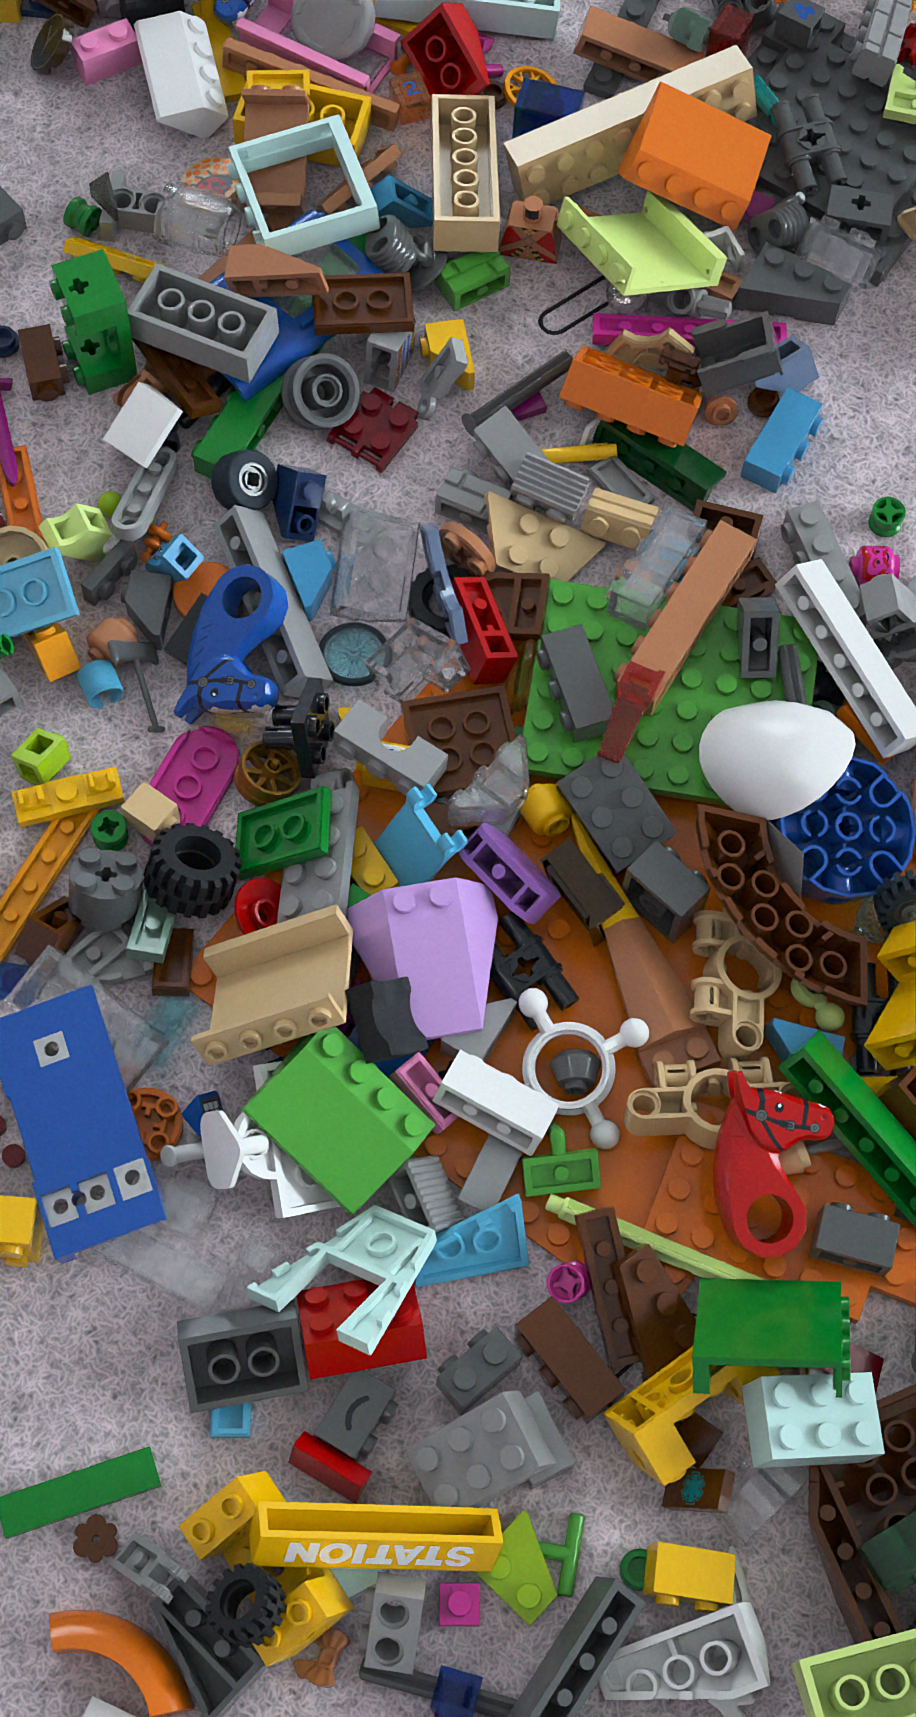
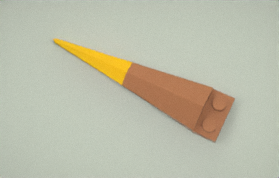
[571,813,721,1088]

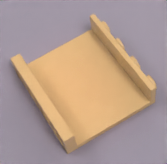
[191,904,353,1066]

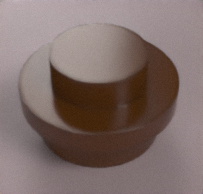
[747,387,780,417]

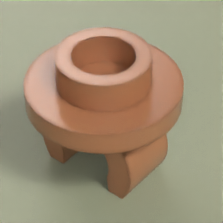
[705,394,738,425]

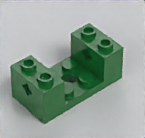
[49,249,137,395]

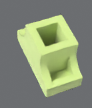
[38,503,113,562]

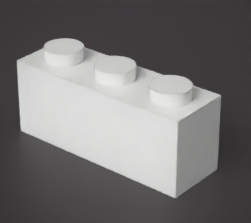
[432,1050,560,1157]

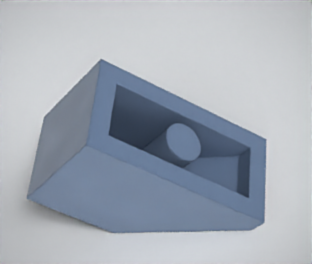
[751,334,820,393]

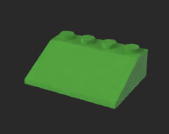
[241,1026,436,1215]

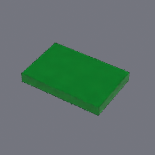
[235,786,332,881]

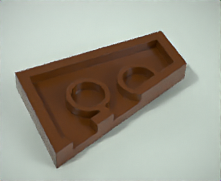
[613,1243,696,1382]

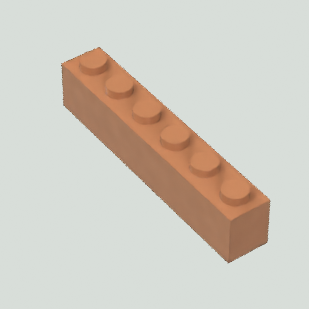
[613,520,757,716]

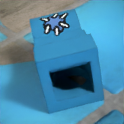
[145,533,205,583]

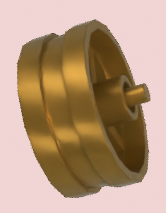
[234,741,302,806]

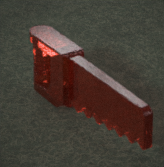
[597,661,665,763]

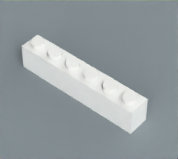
[775,559,916,758]

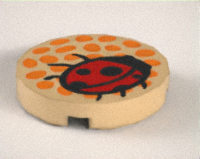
[181,157,239,212]

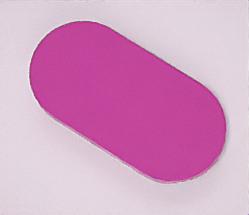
[140,726,240,846]

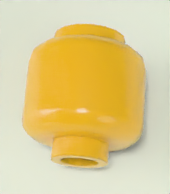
[520,783,572,837]

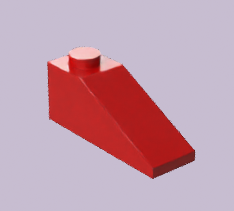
[452,577,518,685]

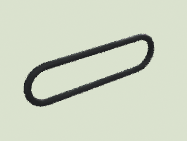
[538,275,623,335]

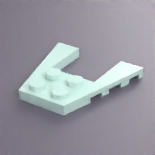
[247,1205,437,1355]

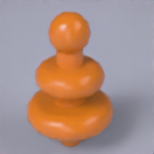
[140,521,172,563]

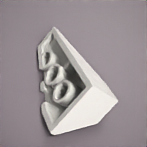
[598,1601,770,1700]

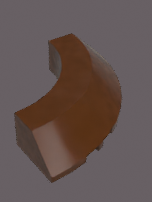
[695,804,868,1008]

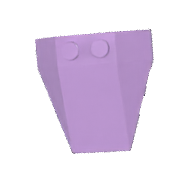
[347,877,498,1040]

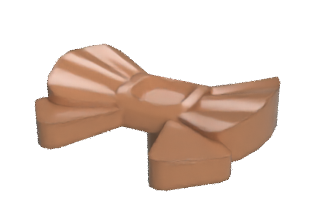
[293,1628,350,1688]

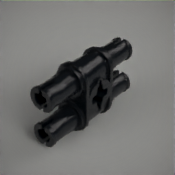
[490,911,580,1032]
[849,962,913,1076]

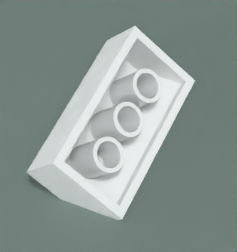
[134,11,229,139]

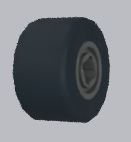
[211,449,278,510]

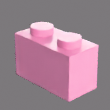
[71,18,143,85]

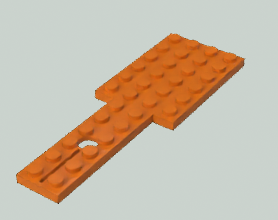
[643,1099,916,1324]

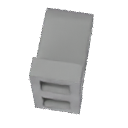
[99,171,170,242]

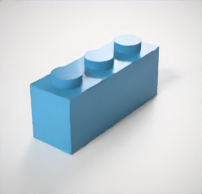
[740,387,824,493]

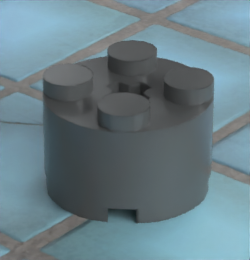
[68,848,143,931]

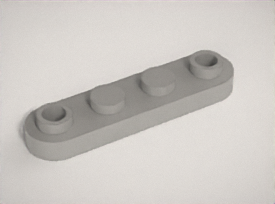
[111,447,178,541]

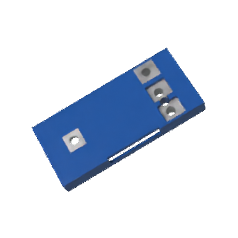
[0,985,167,1264]

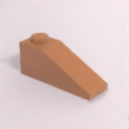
[224,244,329,298]

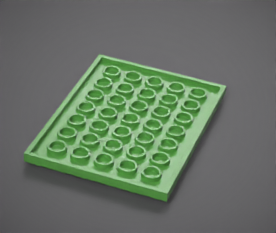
[520,579,818,806]

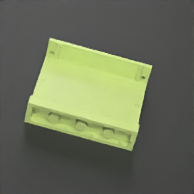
[556,191,727,296]

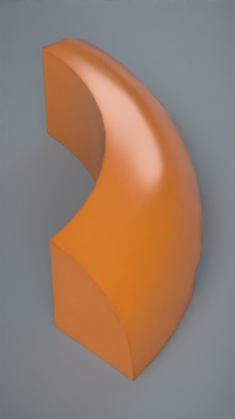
[49,1610,195,1717]

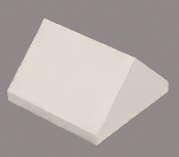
[103,382,183,468]

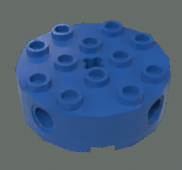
[768,756,916,905]

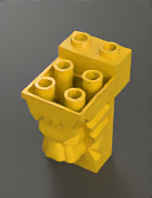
[864,920,916,1071]

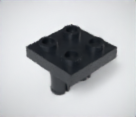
[262,678,335,779]

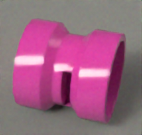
[547,1261,591,1303]

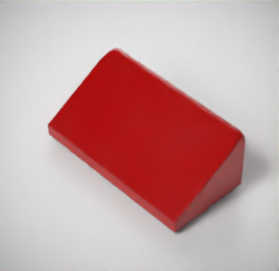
[288,1431,372,1504]

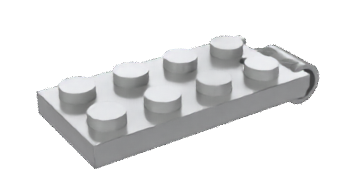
[277,768,360,924]

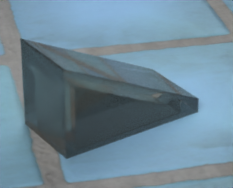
[89,171,119,221]

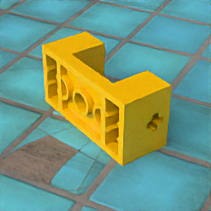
[603,1346,781,1486]
[178,1471,355,1667]

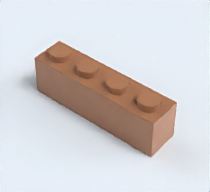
[573,6,704,83]

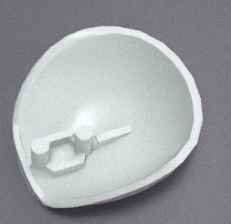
[699,700,856,820]

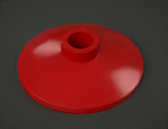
[234,878,281,935]

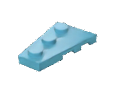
[415,1193,529,1287]

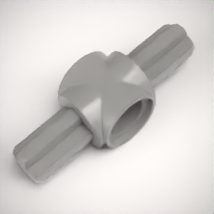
[643,288,732,320]

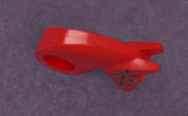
[713,1070,835,1257]

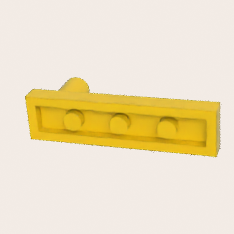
[192,0,246,103]

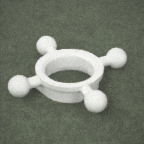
[518,988,649,1150]

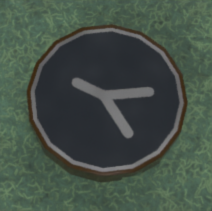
[31,12,74,75]

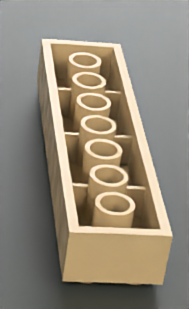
[503,45,757,205]

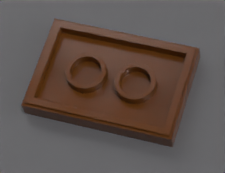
[312,272,415,335]

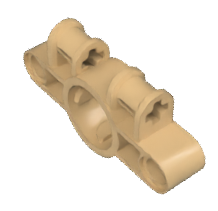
[690,906,782,1061]
[623,1056,805,1150]

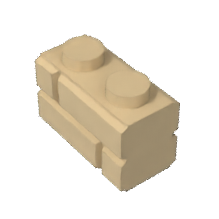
[580,488,660,553]

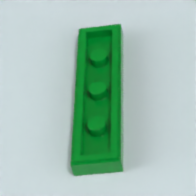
[0,1446,162,1539]

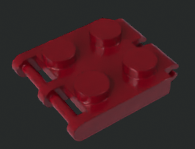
[326,387,419,473]

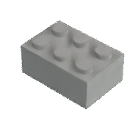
[405,1390,557,1508]

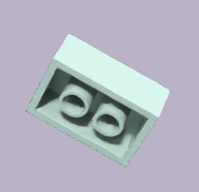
[742,1372,885,1468]

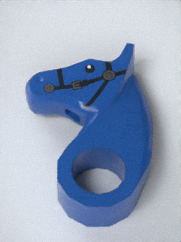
[174,564,289,724]

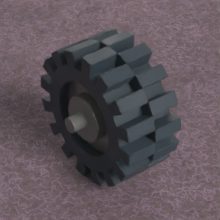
[873,870,916,934]

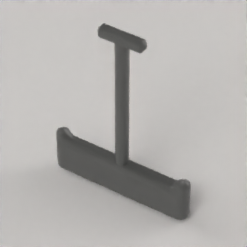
[107,640,165,733]

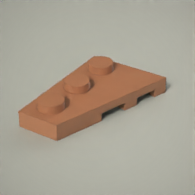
[316,144,402,215]

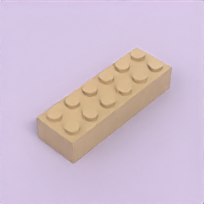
[431,94,500,253]

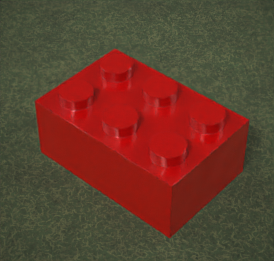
[296,1279,427,1380]

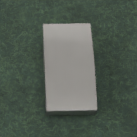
[458,1134,523,1211]

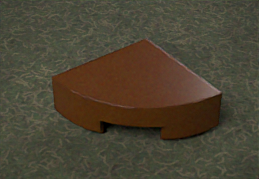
[665,368,702,388]

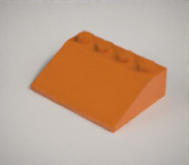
[617,81,772,231]
[559,345,704,448]

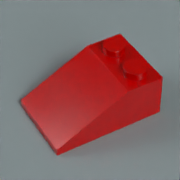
[400,3,490,98]

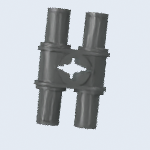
[771,93,848,195]

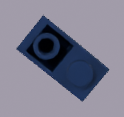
[272,464,327,542]

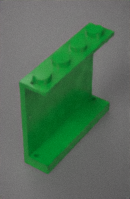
[692,1278,851,1398]

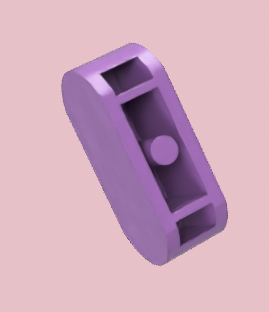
[459,823,561,924]

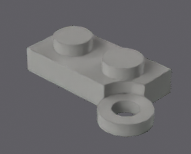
[417,337,468,420]

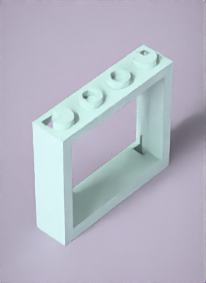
[227,114,380,256]

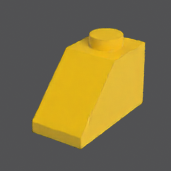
[419,318,475,390]

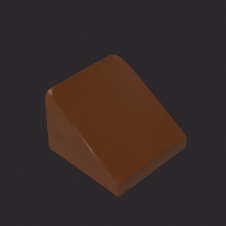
[677,1412,723,1468]

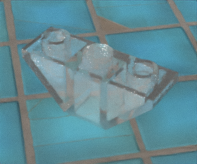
[447,734,530,826]

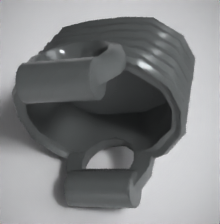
[747,192,818,255]
[365,214,433,273]

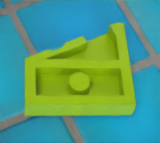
[474,1509,558,1626]

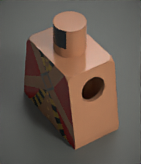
[498,196,562,264]

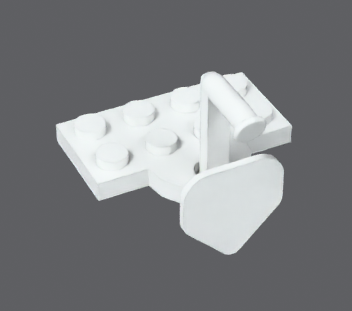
[160,1061,340,1218]

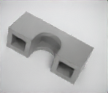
[334,699,448,796]

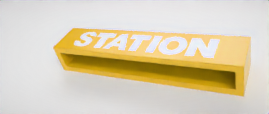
[249,1501,503,1572]

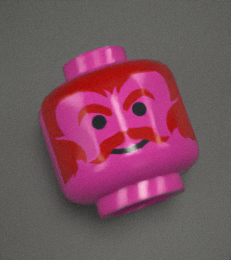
[849,545,900,588]

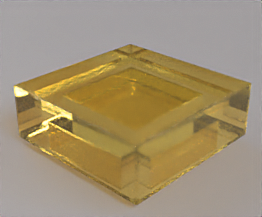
[213,713,255,735]

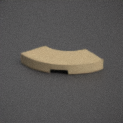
[604,328,695,370]

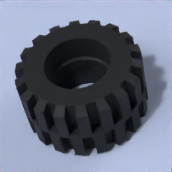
[143,823,242,919]

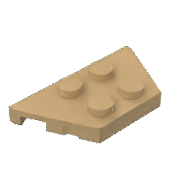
[483,491,606,582]

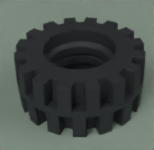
[205,1563,287,1648]

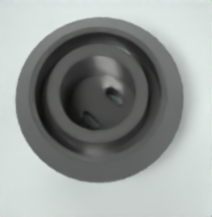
[550,1049,601,1095]

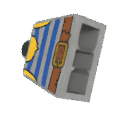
[364,318,416,393]

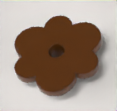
[73,1514,118,1563]

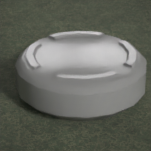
[291,0,376,62]

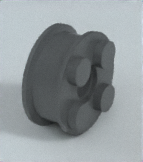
[281,353,360,430]

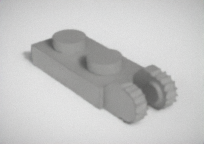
[110,1532,190,1604]

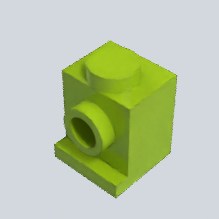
[11,727,72,786]

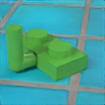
[521,1121,601,1197]

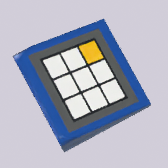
[181,1090,223,1140]

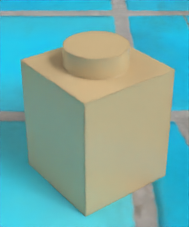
[121,781,180,842]

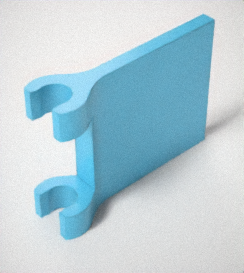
[374,784,468,886]

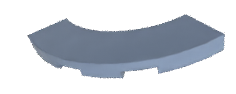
[419,523,468,645]

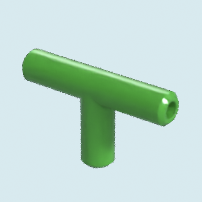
[538,1513,585,1597]

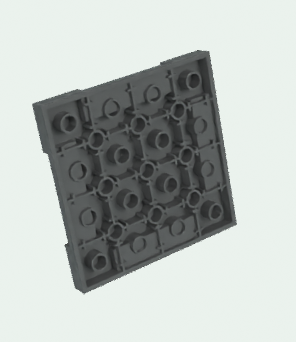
[744,13,916,287]

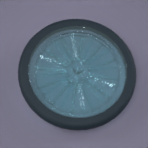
[319,622,390,687]

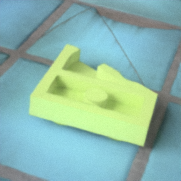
[883,64,916,124]

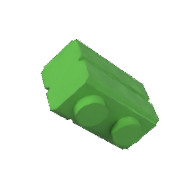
[435,251,511,312]

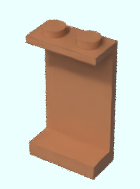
[237,85,310,214]

